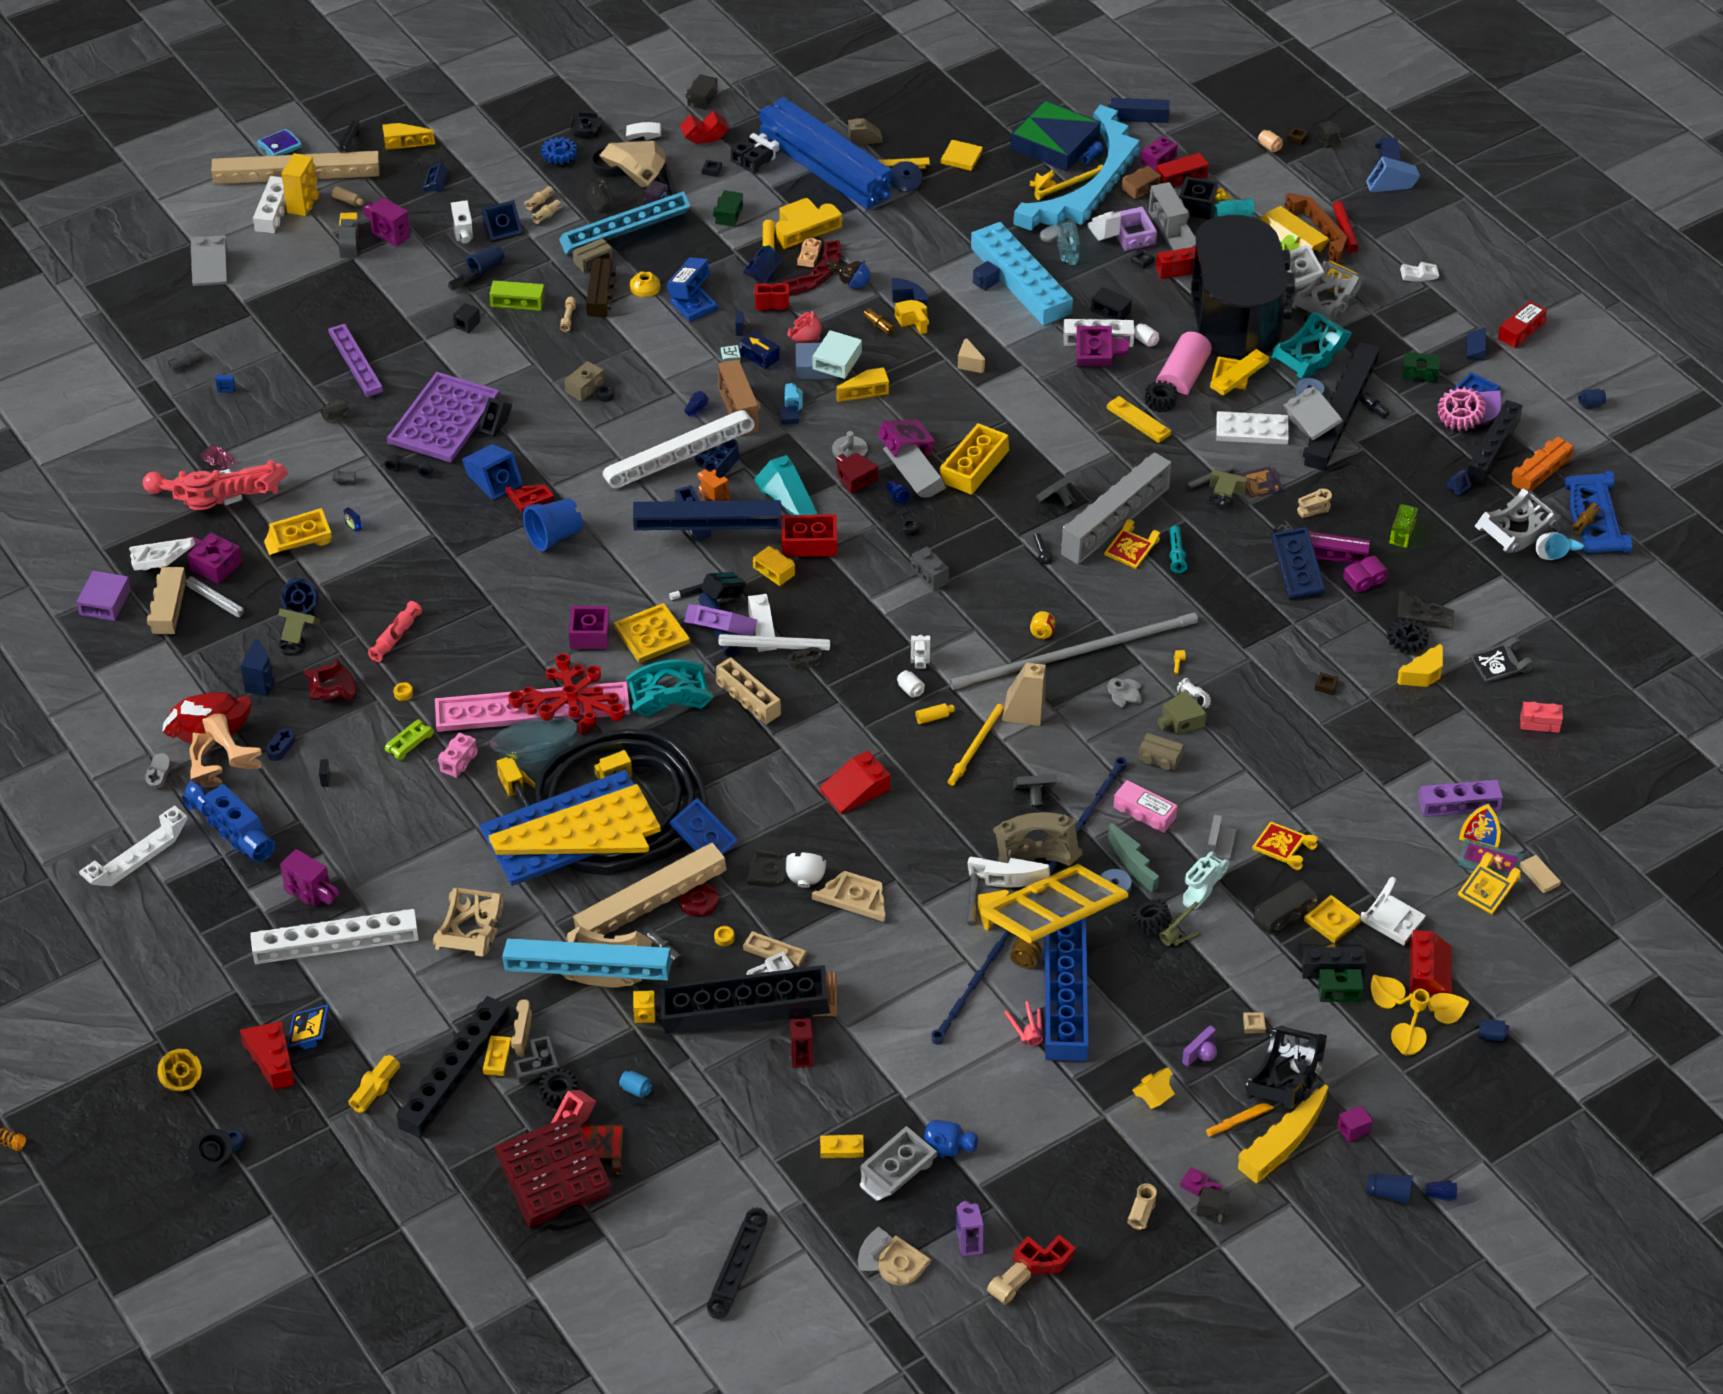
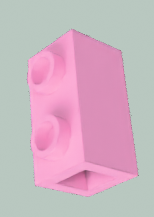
[438,733,478,778]

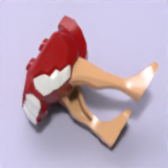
[162,692,262,788]

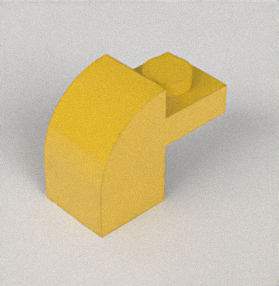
[895,300,929,334]

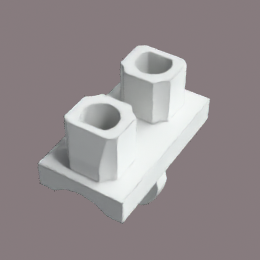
[911,635,930,669]

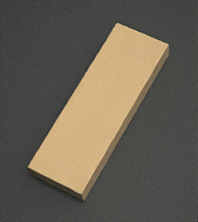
[743,931,807,969]

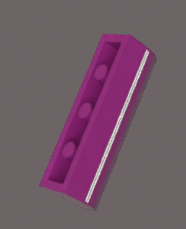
[1309,531,1370,564]

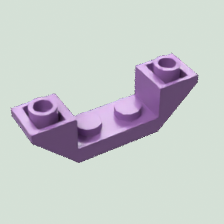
[684,604,757,636]

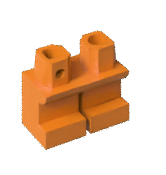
[698,469,730,501]

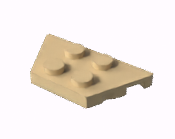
[812,871,885,922]

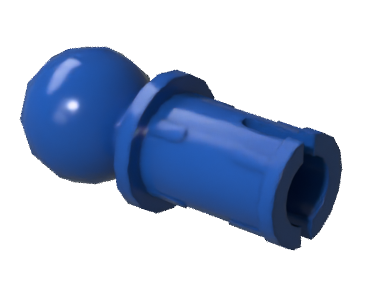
[1080,141,1104,165]

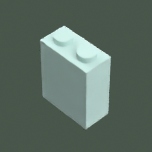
[813,330,862,379]

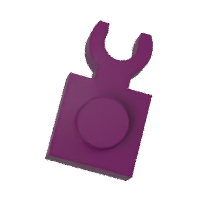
[1180,1167,1221,1201]

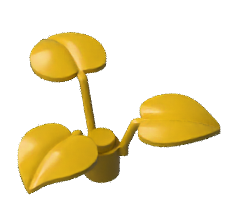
[1371,975,1469,1055]

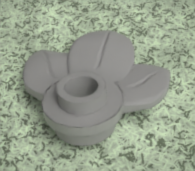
[1107,678,1141,708]

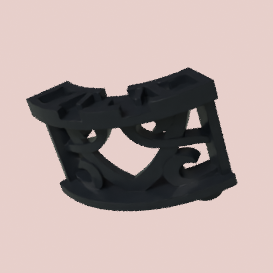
[1246,1025,1327,1109]

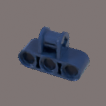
[695,439,740,479]

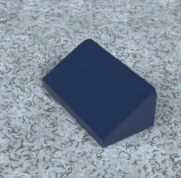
[423,163,449,192]
[1467,328,1486,360]

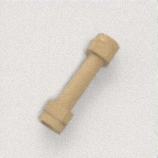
[560,297,577,332]

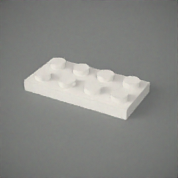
[1216,411,1288,445]

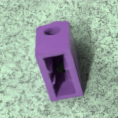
[956,1201,983,1256]

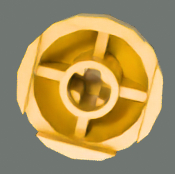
[157,1048,202,1092]

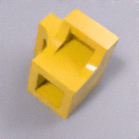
[1132,1067,1175,1109]

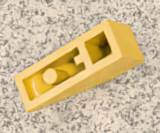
[836,368,889,402]

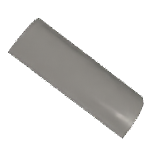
[883,445,946,498]

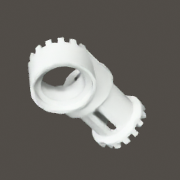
[1177,678,1211,709]

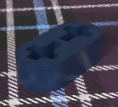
[266,728,295,761]

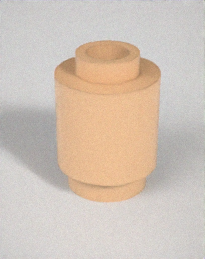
[1258,130,1283,152]

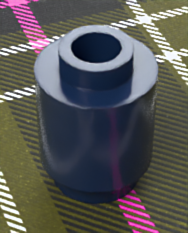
[1578,389,1606,408]
[1479,1019,1509,1042]

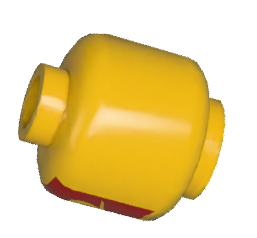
[1030,611,1056,639]

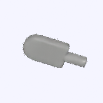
[1040,219,1073,243]

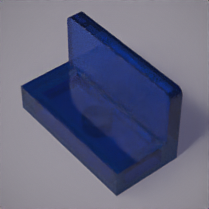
[743,245,783,283]

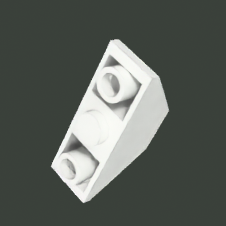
[1087,211,1121,241]

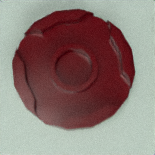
[679,883,719,917]

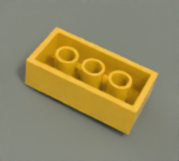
[940,423,1009,495]

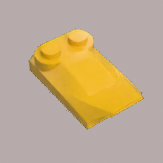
[264,508,332,555]

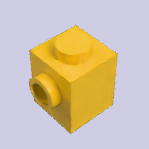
[633,991,655,1023]

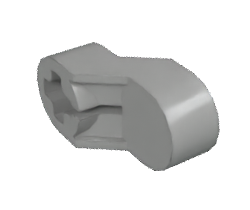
[145,753,172,789]

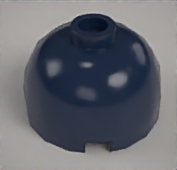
[280,578,320,615]

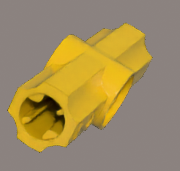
[349,1055,400,1113]

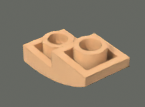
[797,238,822,268]

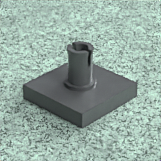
[1036,469,1082,507]
[1013,774,1057,806]

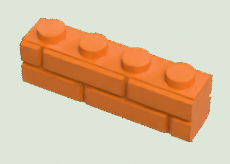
[1511,437,1574,491]

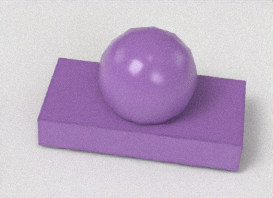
[1182,1026,1217,1066]

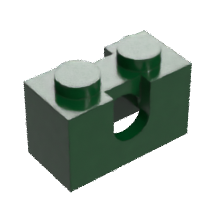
[1402,352,1440,383]
[1318,969,1363,1002]

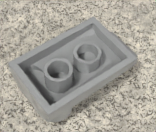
[860,1126,937,1201]

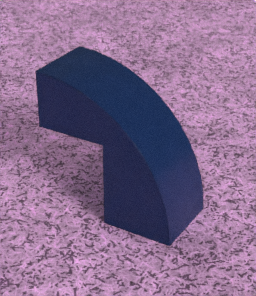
[891,278,928,313]

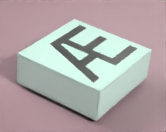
[721,345,740,362]

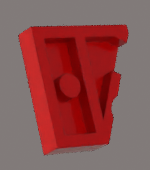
[505,485,554,514]

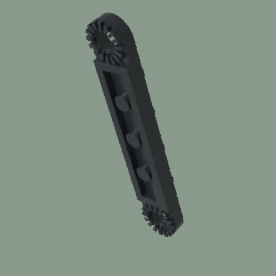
[707,1207,768,1319]

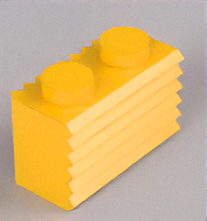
[753,546,795,586]

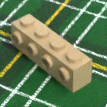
[147,567,186,634]
[716,657,781,724]

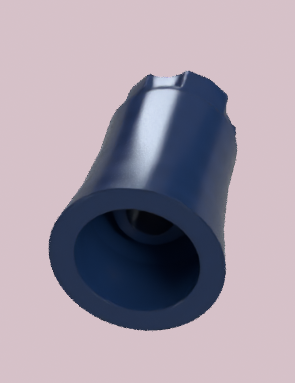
[466,245,505,276]
[1366,1173,1413,1205]

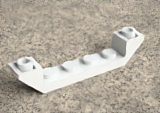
[79,805,188,886]

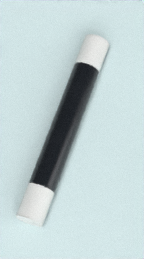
[669,583,703,600]

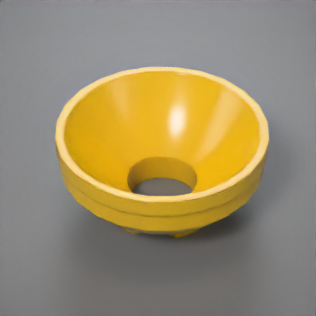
[630,271,661,297]

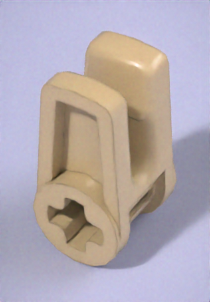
[1297,489,1332,518]

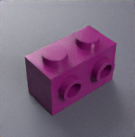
[1141,136,1178,171]

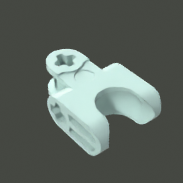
[1183,851,1230,909]

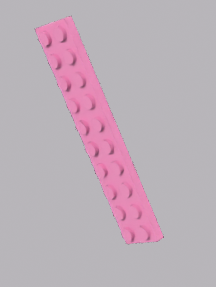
[435,681,630,732]

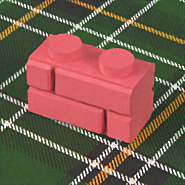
[1520,702,1563,733]

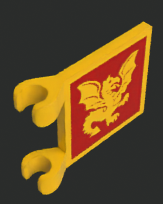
[1104,519,1160,569]
[1252,821,1318,871]

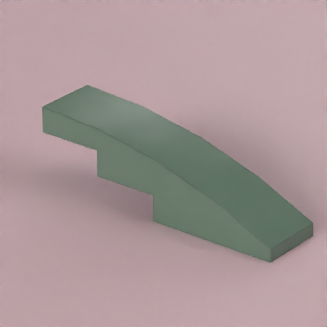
[1108,823,1159,893]

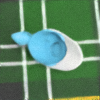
[1536,532,1584,560]

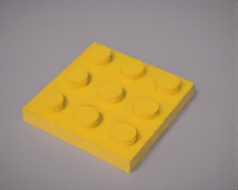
[614,603,690,664]

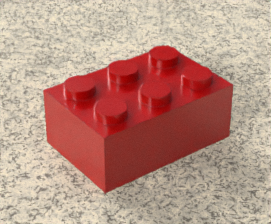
[781,514,837,557]

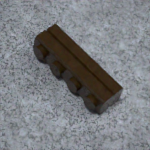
[586,258,616,317]

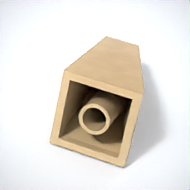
[1002,662,1046,726]

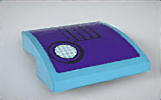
[257,129,303,156]

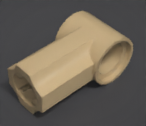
[1128,1183,1157,1230]
[987,1262,1031,1305]

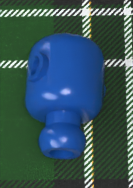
[924,1120,978,1158]

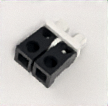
[731,133,779,174]

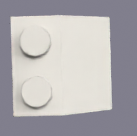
[1286,244,1324,291]

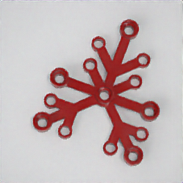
[508,653,625,724]

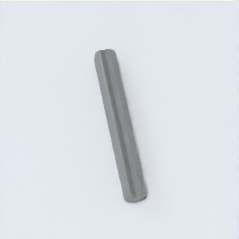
[186,577,244,617]

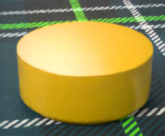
[394,682,413,701]
[714,926,735,947]

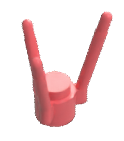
[1005,1001,1044,1046]

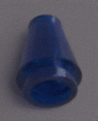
[684,391,709,417]
[886,480,910,503]
[1425,1180,1457,1202]

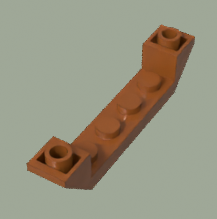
[1284,193,1347,264]

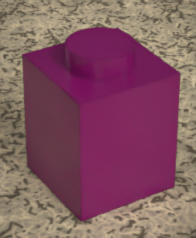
[1337,1105,1373,1142]

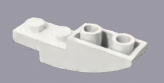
[967,857,1050,887]

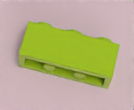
[489,281,545,311]

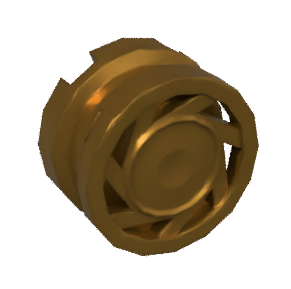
[1010,938,1042,968]

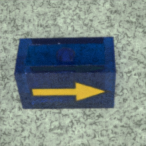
[739,331,780,370]

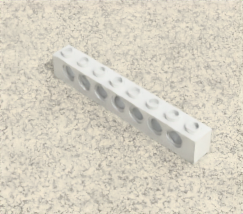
[251,909,418,964]

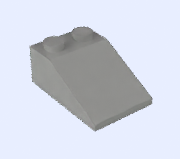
[191,235,228,286]
[1283,386,1343,440]

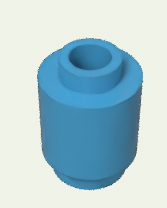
[619,1071,652,1098]

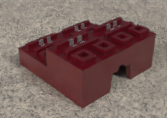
[495,1114,612,1228]

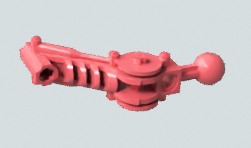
[143,460,288,510]

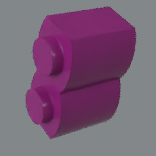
[1343,556,1388,592]

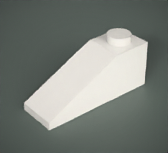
[748,594,777,652]

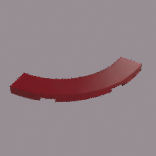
[783,240,841,296]

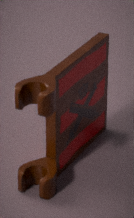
[581,1125,624,1174]

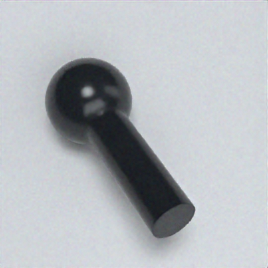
[1034,533,1053,565]

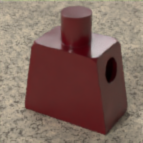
[836,453,878,494]
[790,1017,813,1068]

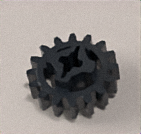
[1387,618,1429,654]

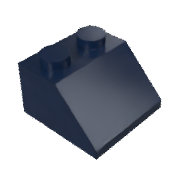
[240,639,275,696]

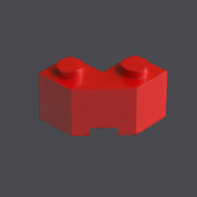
[680,111,729,144]
[1012,1235,1076,1275]

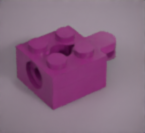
[363,197,410,247]
[1076,326,1129,366]
[185,533,242,584]
[280,849,339,908]

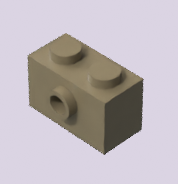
[564,361,604,401]

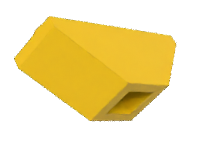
[1397,644,1443,687]

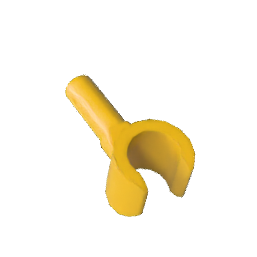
[1174,650,1186,675]

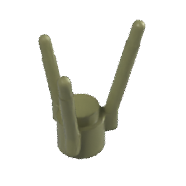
[1159,901,1200,947]

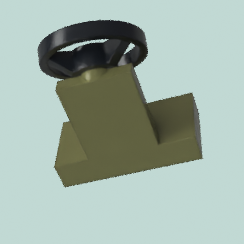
[1209,470,1248,506]
[278,608,321,656]

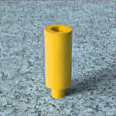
[915,703,955,724]

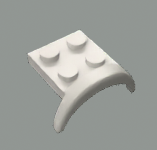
[1360,877,1426,946]

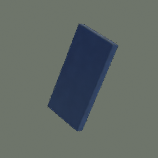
[1271,526,1325,600]

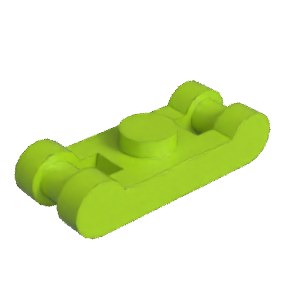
[385,719,434,761]

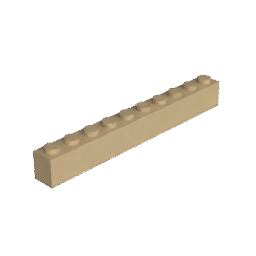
[211,151,380,184]

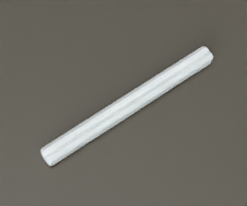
[718,634,830,651]

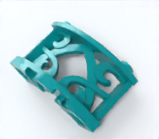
[1271,312,1352,379]
[626,659,714,718]

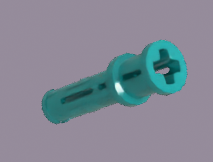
[1169,526,1187,573]

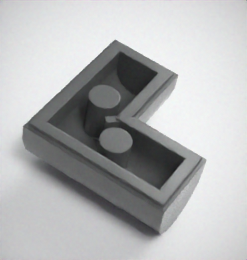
[514,1035,560,1083]

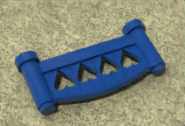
[1564,471,1632,553]

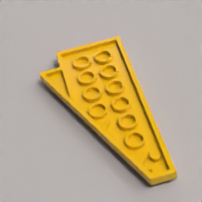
[488,784,661,855]

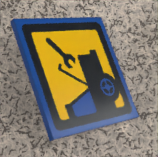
[287,1004,329,1049]

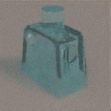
[1057,222,1080,265]

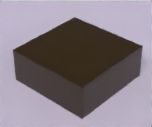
[1286,126,1309,145]
[1314,672,1339,695]

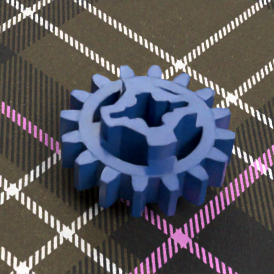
[541,137,577,165]

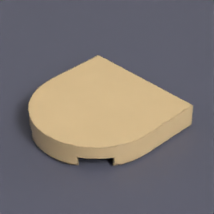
[878,1236,931,1286]

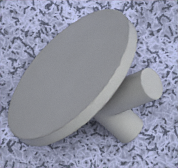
[832,431,868,458]

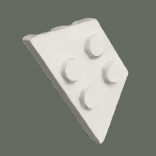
[129,538,195,571]

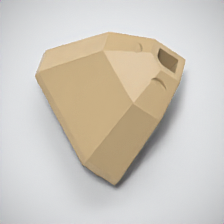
[599,141,666,188]

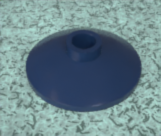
[891,161,922,192]

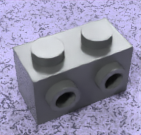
[911,547,949,591]

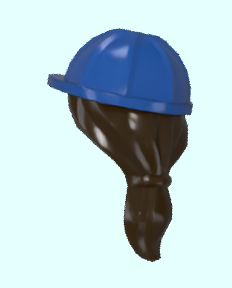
[825,261,871,288]

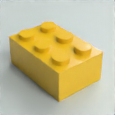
[281,153,319,216]

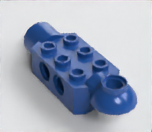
[181,781,275,862]

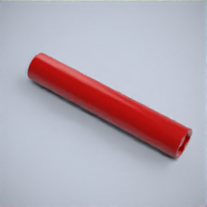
[1332,201,1359,253]

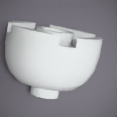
[786,853,826,888]

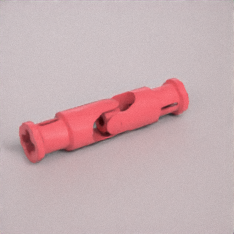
[368,601,422,662]

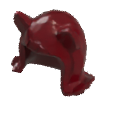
[304,658,357,701]

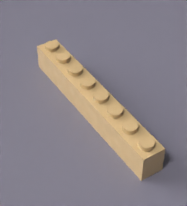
[573,842,726,935]

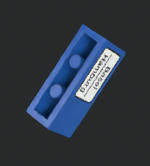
[667,257,710,300]

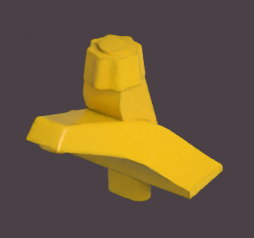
[1030,170,1056,191]

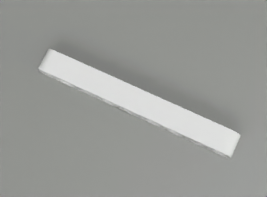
[603,410,755,489]

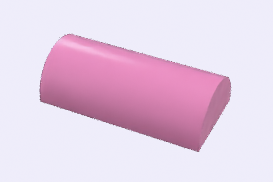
[1156,332,1212,395]

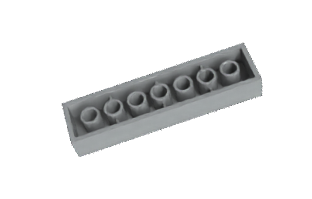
[1061,452,1172,565]

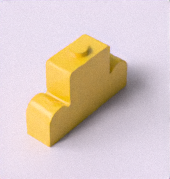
[776,198,842,249]

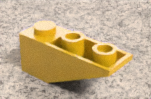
[383,123,435,150]

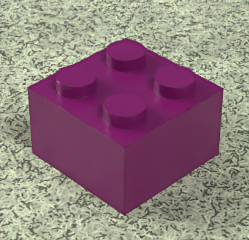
[569,606,610,649]

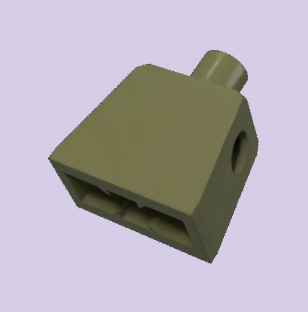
[1157,690,1207,734]

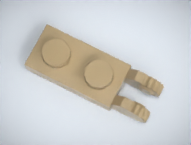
[511,999,532,1057]

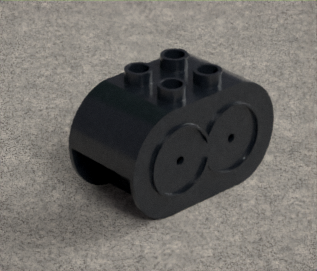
[1191,215,1295,358]

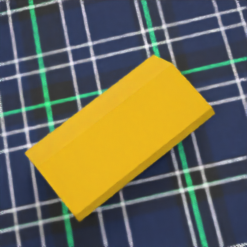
[1260,206,1330,253]

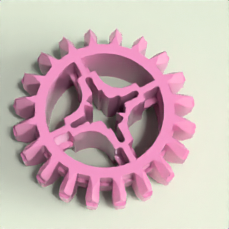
[1438,386,1486,432]

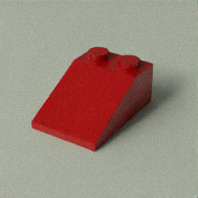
[819,750,890,814]

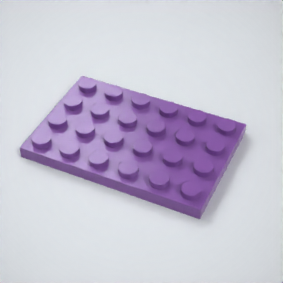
[387,372,500,463]

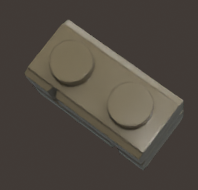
[573,238,613,273]
[1138,733,1184,771]

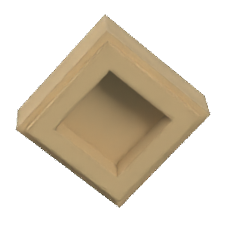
[1243,1012,1266,1034]

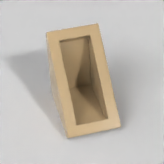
[958,339,985,373]

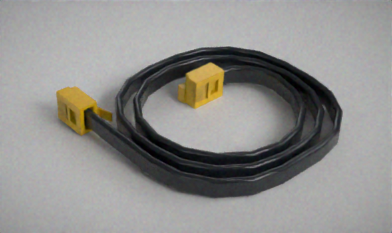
[496,728,708,875]

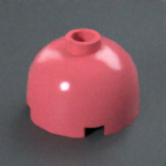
[787,311,822,343]

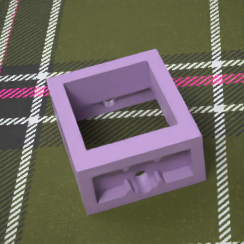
[1114,207,1157,251]

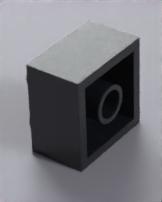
[1179,176,1218,218]

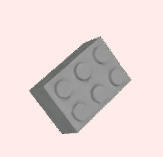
[1149,182,1189,243]

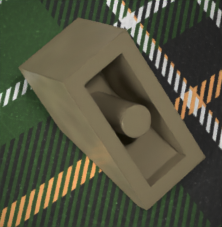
[848,118,883,145]

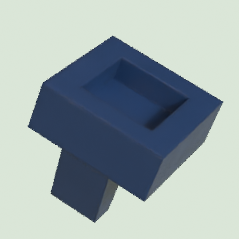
[1446,470,1471,495]

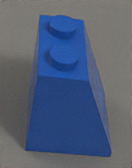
[462,444,523,500]

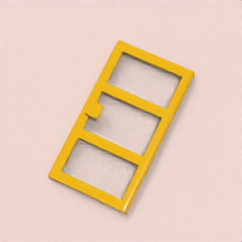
[981,864,1129,943]

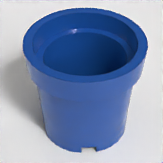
[523,498,583,552]

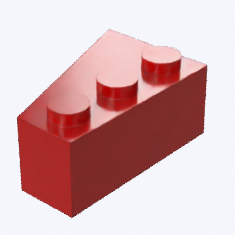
[240,1021,295,1090]

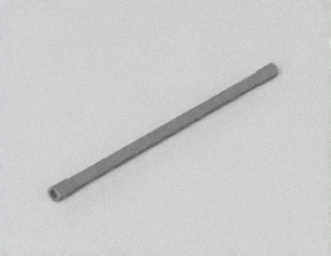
[950,612,1198,690]

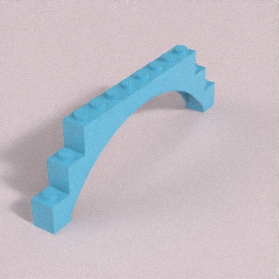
[1013,105,1140,231]

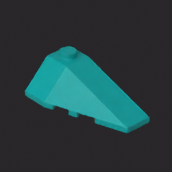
[754,455,818,515]

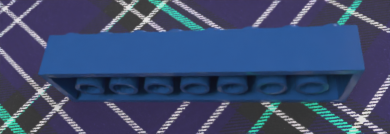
[1044,914,1088,1061]

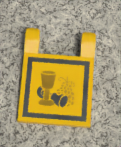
[1458,852,1521,915]

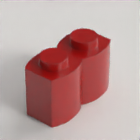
[754,283,789,311]

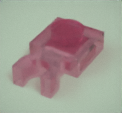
[200,444,234,470]

